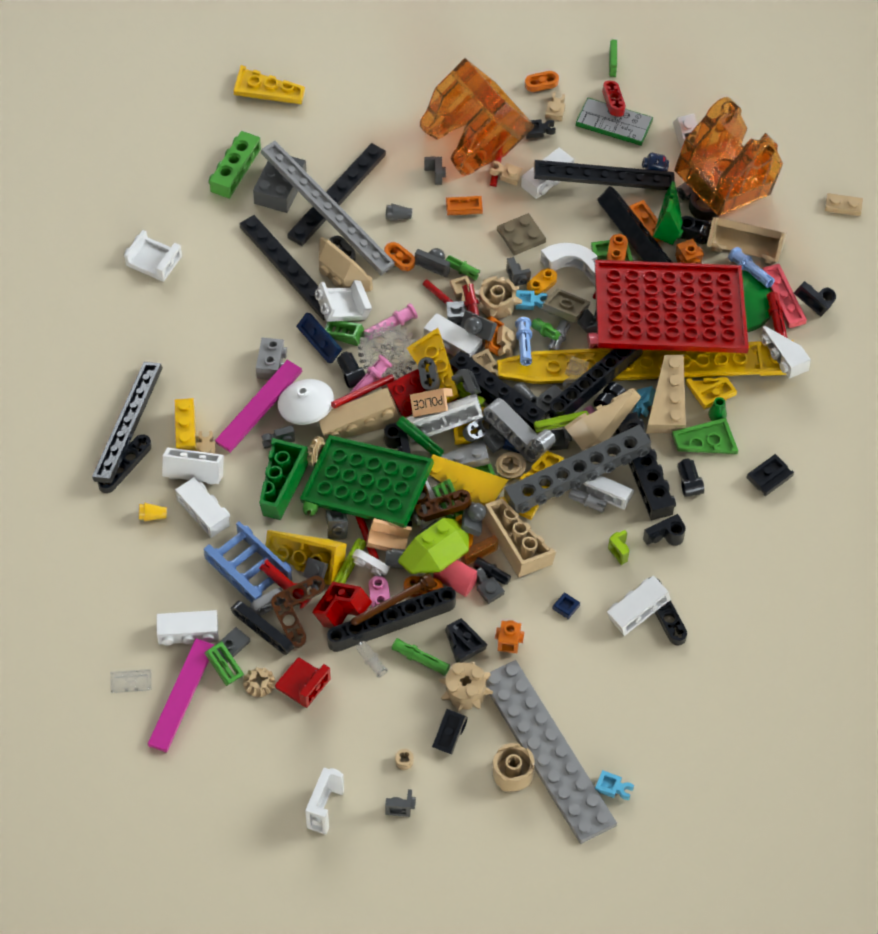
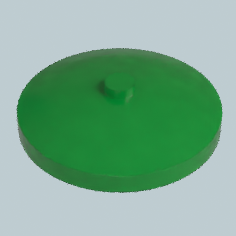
[742,270,772,332]

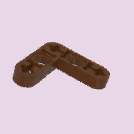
[415,483,472,522]
[271,576,325,648]

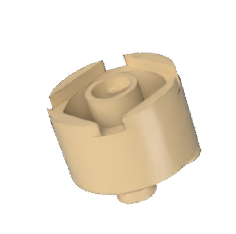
[492,743,535,792]

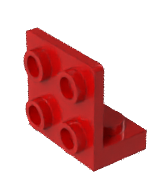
[381,369,426,418]
[275,657,331,708]

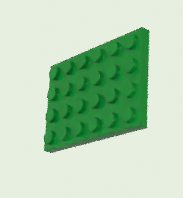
[300,435,434,528]

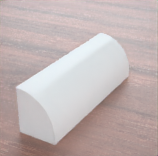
[406,393,483,443]
[558,460,634,510]

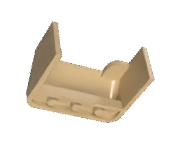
[707,217,787,264]

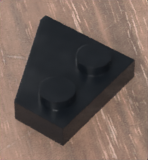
[445,618,488,663]

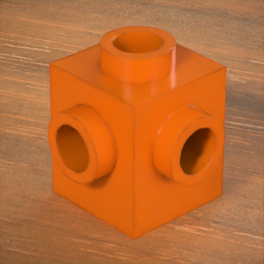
[675,239,704,264]
[495,620,525,654]

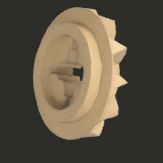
[307,436,325,467]
[496,452,526,480]
[243,666,275,697]

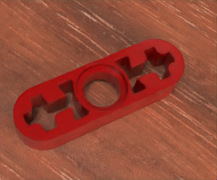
[602,80,626,117]

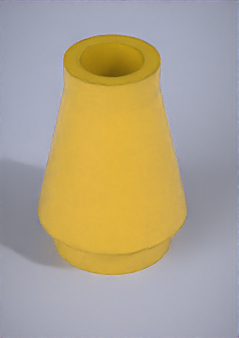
[138,502,167,522]

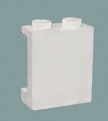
[124,230,182,282]
[315,280,372,322]
[305,768,344,835]

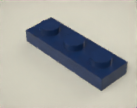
[296,312,343,363]

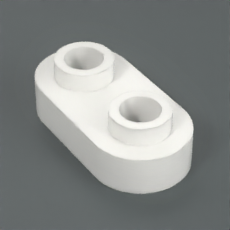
[352,549,390,577]

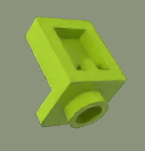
[608,530,629,565]

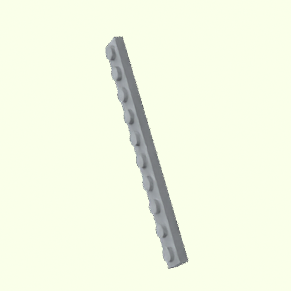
[261,141,395,275]

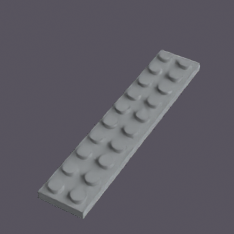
[486,660,617,844]

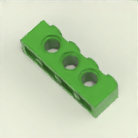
[208,131,261,199]

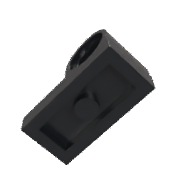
[794,281,836,317]
[384,423,411,454]
[643,514,686,546]
[432,709,468,755]

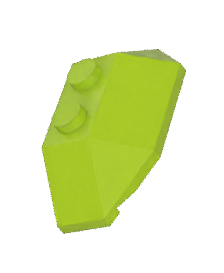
[398,518,469,574]

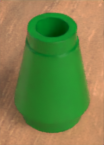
[708,397,727,421]

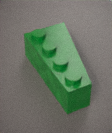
[259,438,308,520]

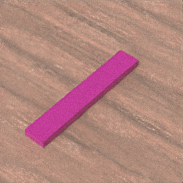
[215,360,303,453]
[148,639,214,753]

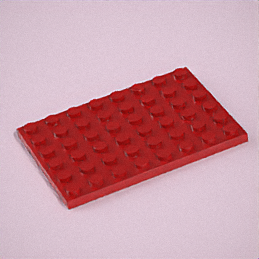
[594,260,749,353]

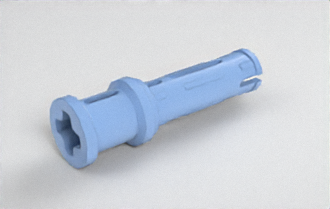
[728,247,775,288]
[515,317,532,366]

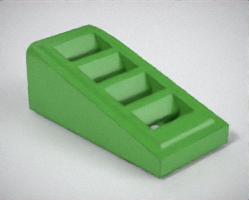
[325,321,364,346]

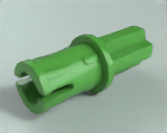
[446,255,481,280]
[531,318,561,341]

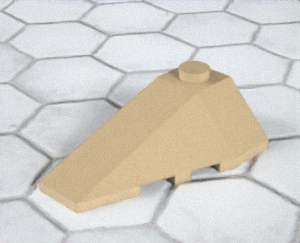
[565,388,641,451]

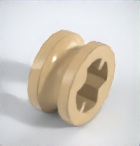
[395,749,414,770]

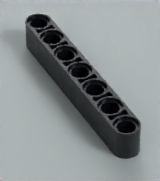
[597,186,673,263]
[550,348,643,418]
[327,586,456,652]

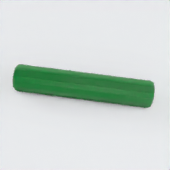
[396,416,444,457]

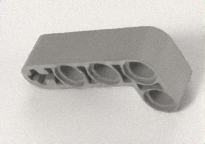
[483,398,556,463]

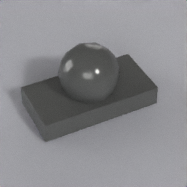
[415,248,450,277]
[460,310,497,341]
[461,502,486,537]

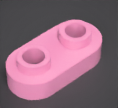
[368,576,390,608]

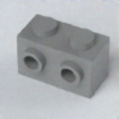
[256,337,287,380]

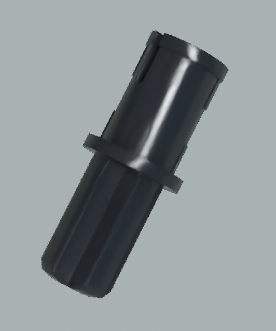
[473,557,511,585]

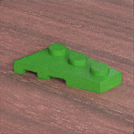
[671,418,738,454]

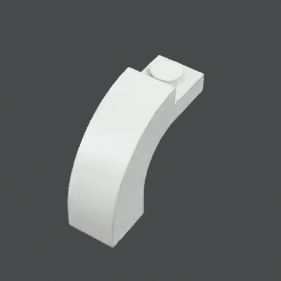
[540,243,598,286]

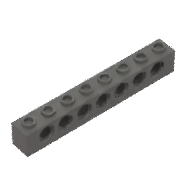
[504,424,651,514]

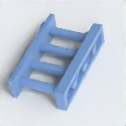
[204,521,292,603]

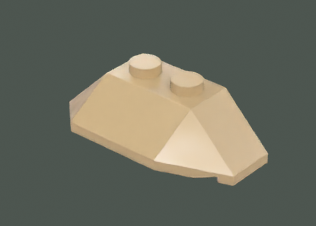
[319,237,373,292]

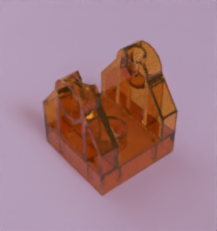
[420,58,535,176]
[674,97,783,216]

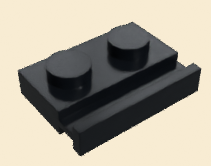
[746,454,794,497]

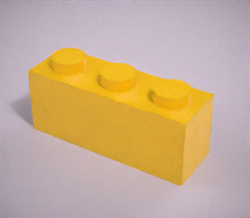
[175,398,196,451]

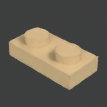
[825,193,863,216]

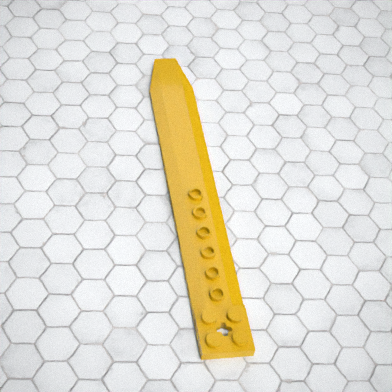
[497,340,794,384]

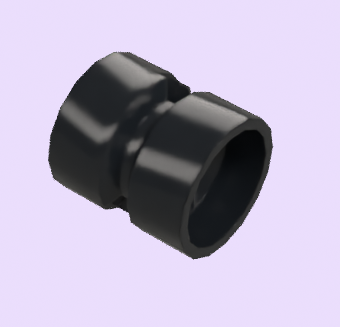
[593,382,626,409]

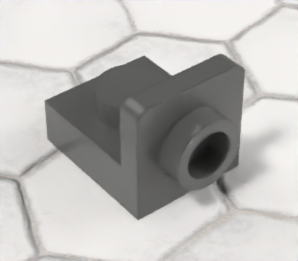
[506,257,531,286]
[451,369,481,395]
[549,427,572,451]
[326,510,348,539]
[385,789,416,817]

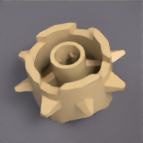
[474,276,522,320]
[439,662,493,711]

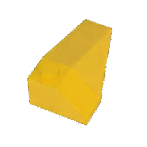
[265,530,347,585]

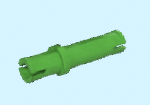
[392,638,450,676]

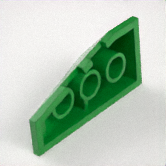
[653,181,683,245]

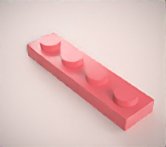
[762,264,807,328]

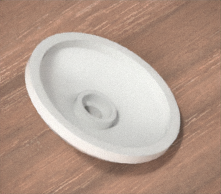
[278,379,334,425]

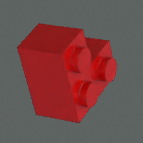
[312,582,372,628]

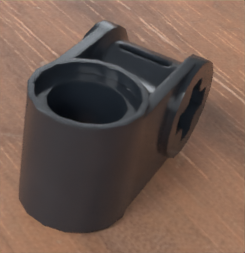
[680,216,712,244]

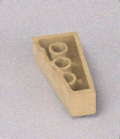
[646,355,686,433]
[319,388,400,440]
[483,498,556,578]

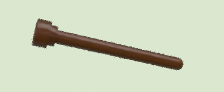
[351,573,435,626]

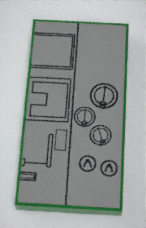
[576,98,653,146]

